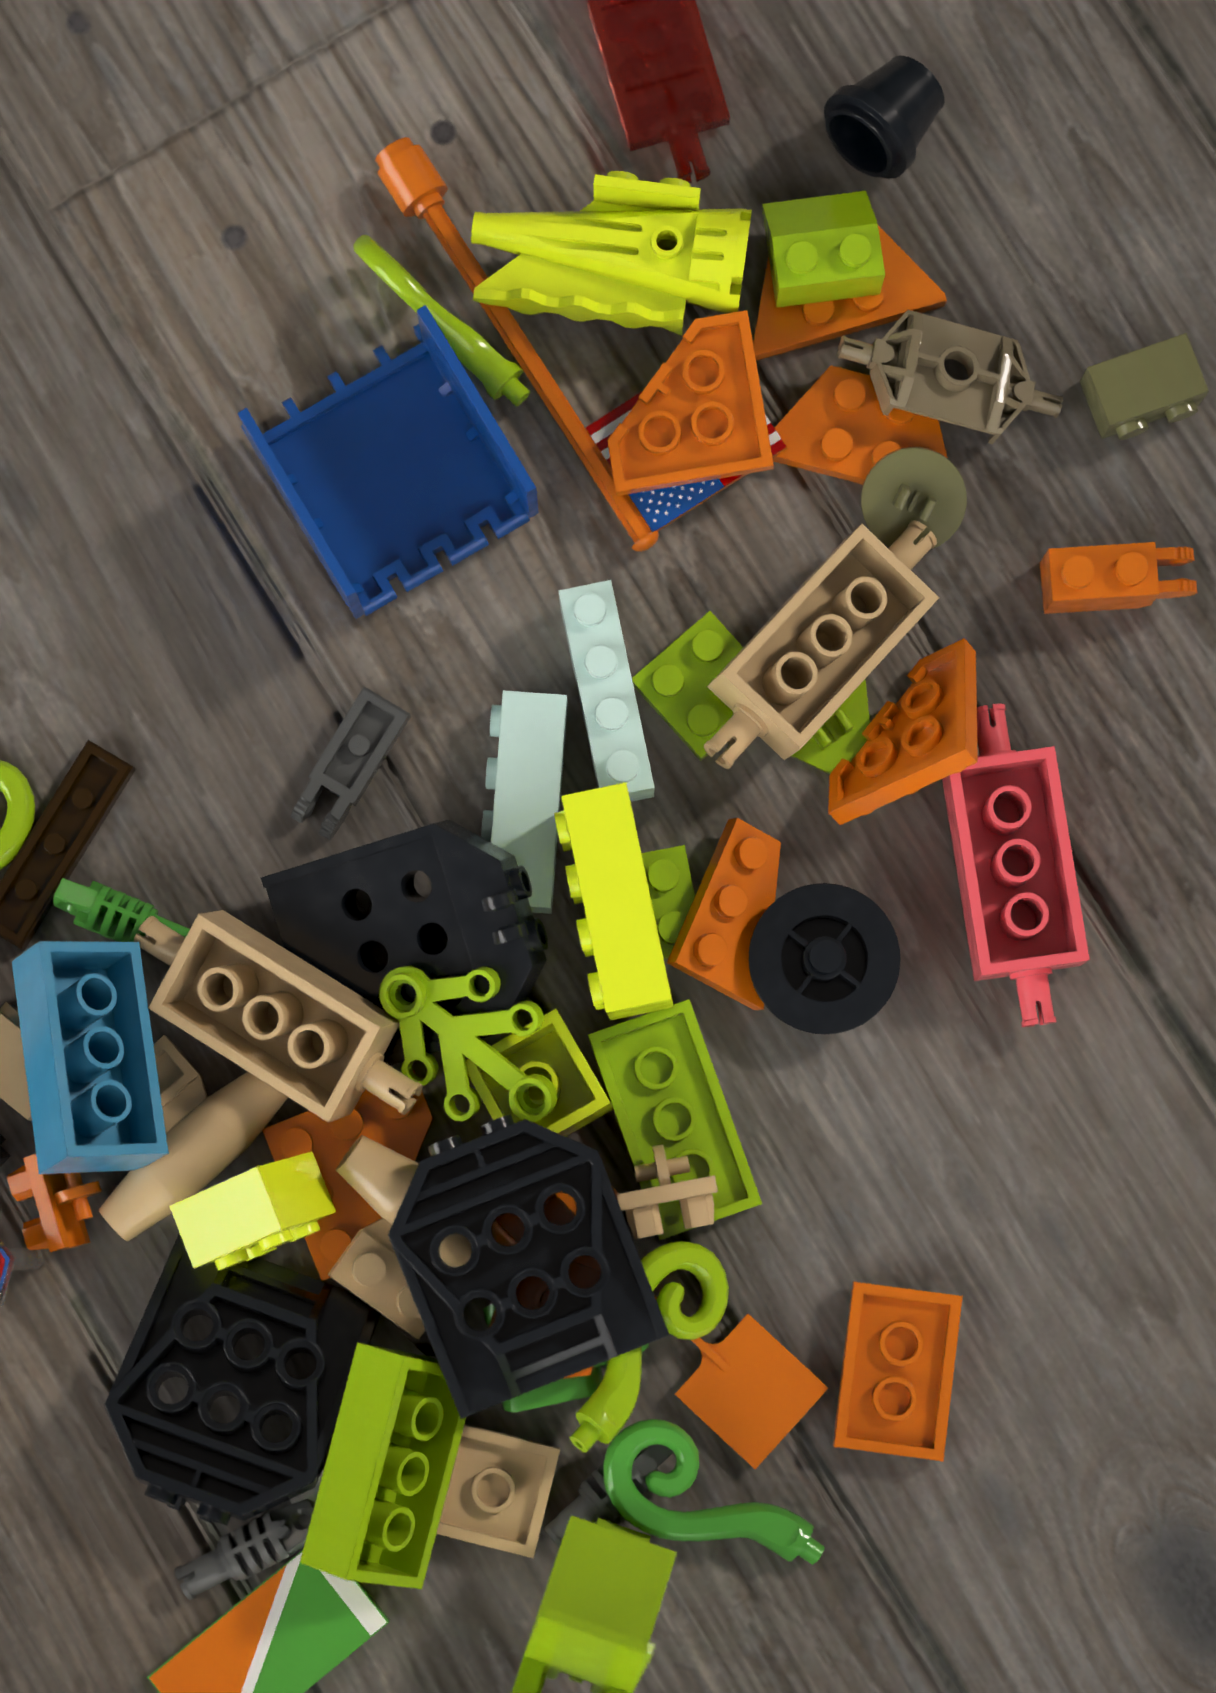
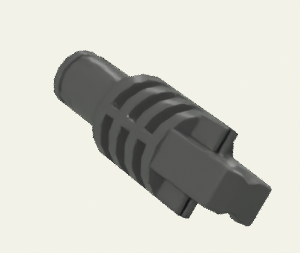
[543,1445,673,1547]
[175,1499,315,1600]

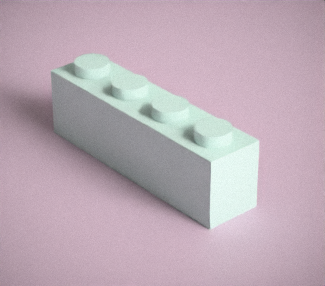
[558,580,655,802]
[481,690,568,914]

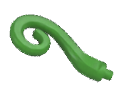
[603,1419,825,1565]

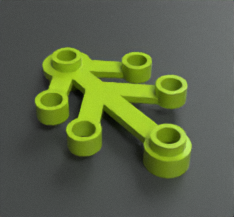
[379,966,557,1122]

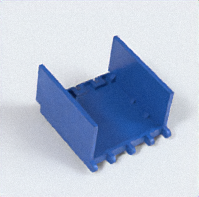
[237,305,539,619]

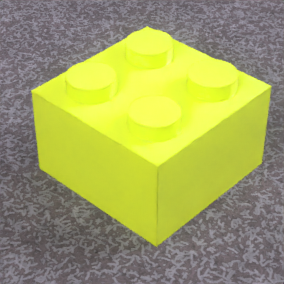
[466,1009,613,1137]
[169,1151,336,1271]

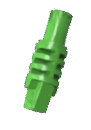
[53,878,190,949]

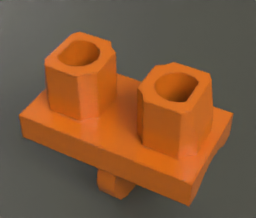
[7,1153,102,1253]

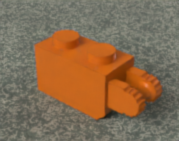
[1040,542,1197,614]

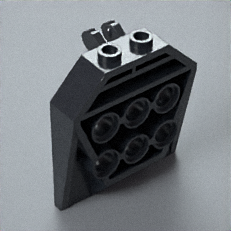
[261,820,548,1066]
[388,1114,669,1419]
[104,1232,381,1526]

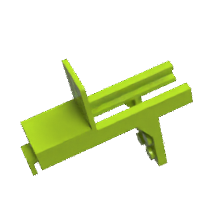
[511,1515,677,1693]

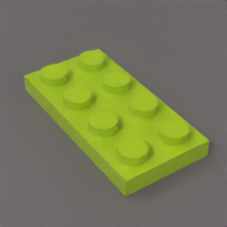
[588,999,762,1241]

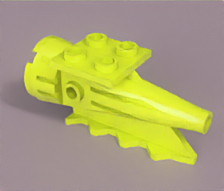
[471,171,752,335]

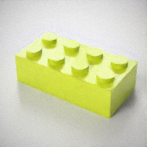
[554,782,674,1021]

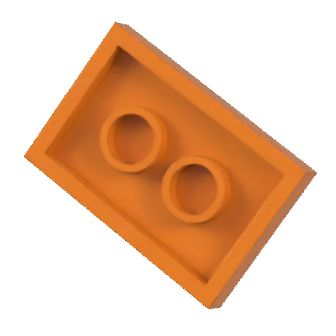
[833,1281,963,1462]

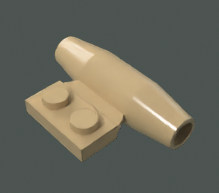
[99,1035,289,1242]
[328,1135,517,1340]

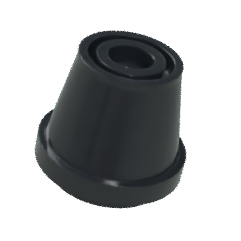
[824,55,945,179]

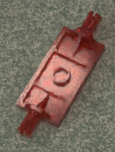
[586,0,730,184]

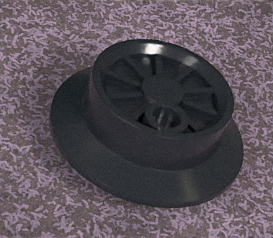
[748,883,901,1035]

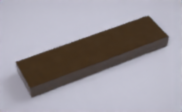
[0,740,136,951]

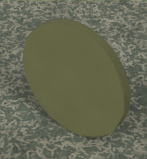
[861,447,967,550]

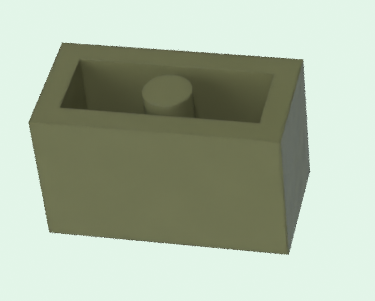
[1080,333,1209,440]

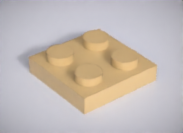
[436,1424,561,1558]

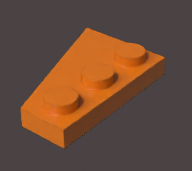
[667,818,781,1010]

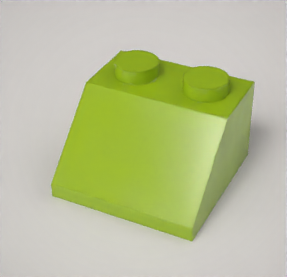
[762,191,885,308]

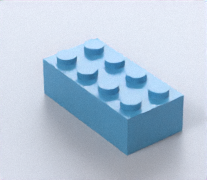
[12,941,169,1174]

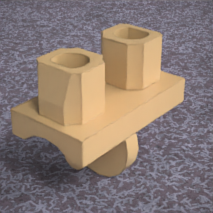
[617,1144,718,1239]

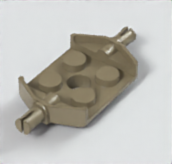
[837,310,1063,444]

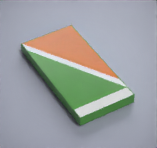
[147,1550,390,1693]

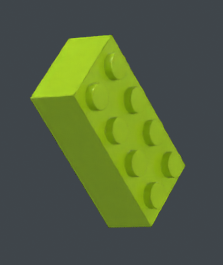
[300,1342,466,1589]

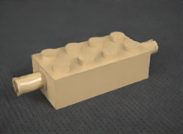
[703,520,939,769]
[133,910,423,1123]

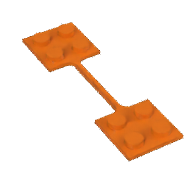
[496,1187,828,1469]

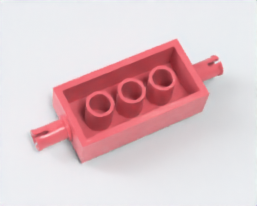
[942,704,1090,1028]

